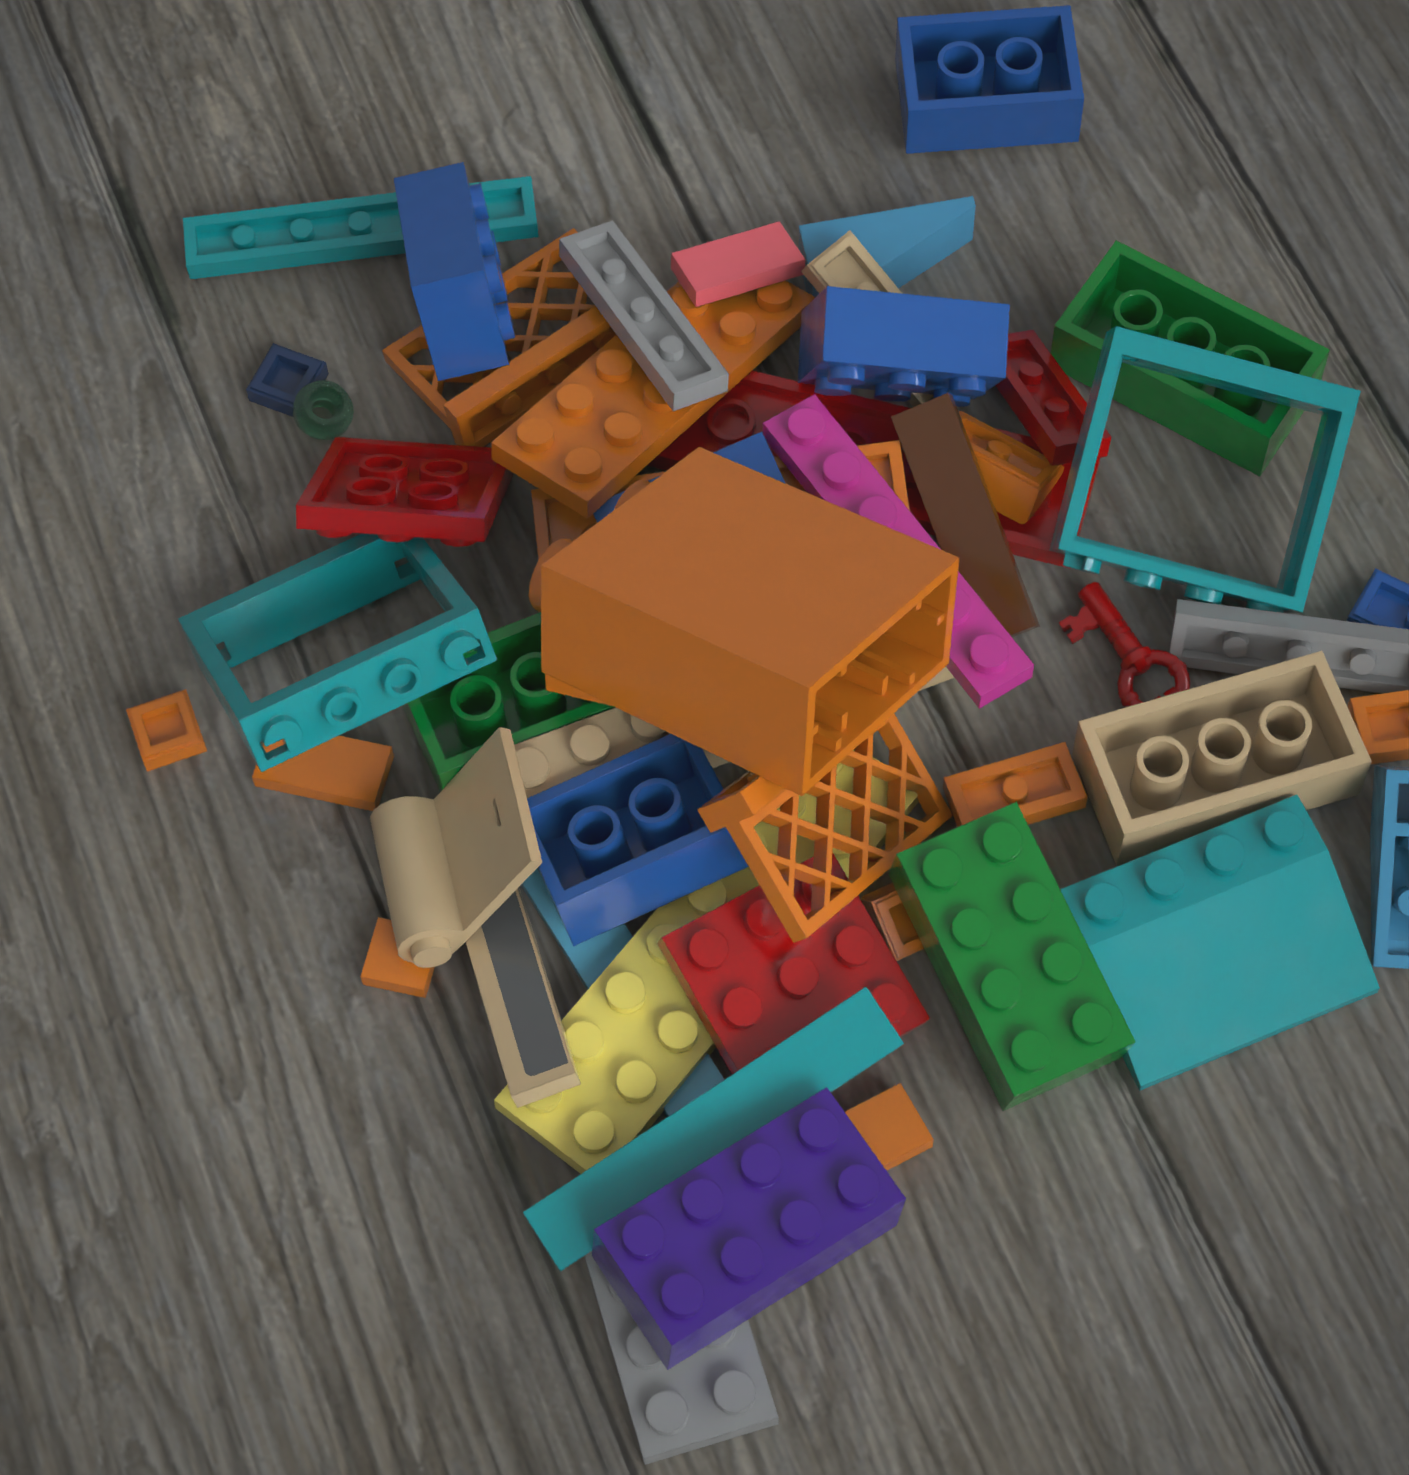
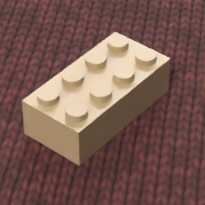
[1072,651,1372,866]

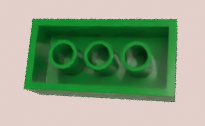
[1051,240,1330,477]
[402,612,615,792]
[888,802,1136,1111]

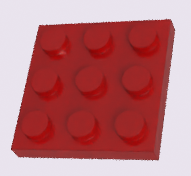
[296,437,514,547]
[657,852,930,1074]

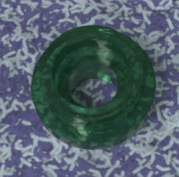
[292,380,354,440]

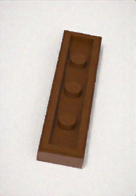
[891,393,1040,637]

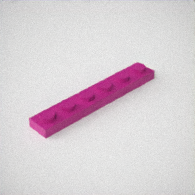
[763,394,1034,709]

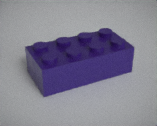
[592,1087,906,1370]

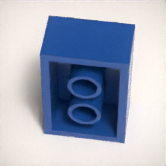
[895,5,1084,154]
[394,162,515,381]
[798,286,1010,407]
[527,734,749,946]

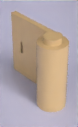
[370,727,542,968]

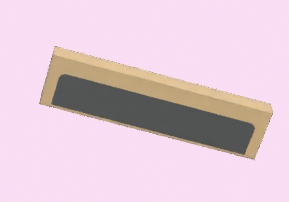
[466,887,581,1108]

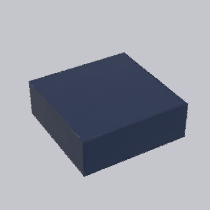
[246,343,329,420]

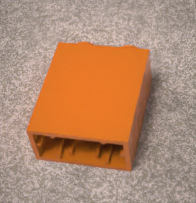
[529,447,959,796]

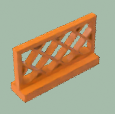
[382,228,617,447]
[697,714,953,943]

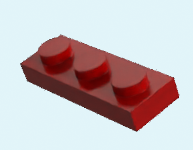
[995,330,1112,466]

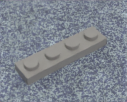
[559,220,729,411]
[1168,599,1409,693]

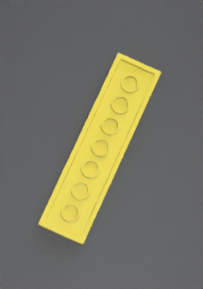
[494,749,919,1174]

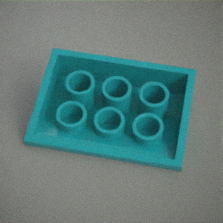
[1060,794,1380,1091]

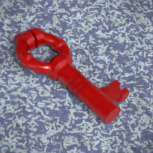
[1058,582,1190,707]

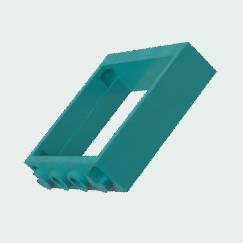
[1049,326,1361,613]
[178,533,497,772]

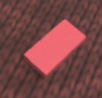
[671,221,805,307]

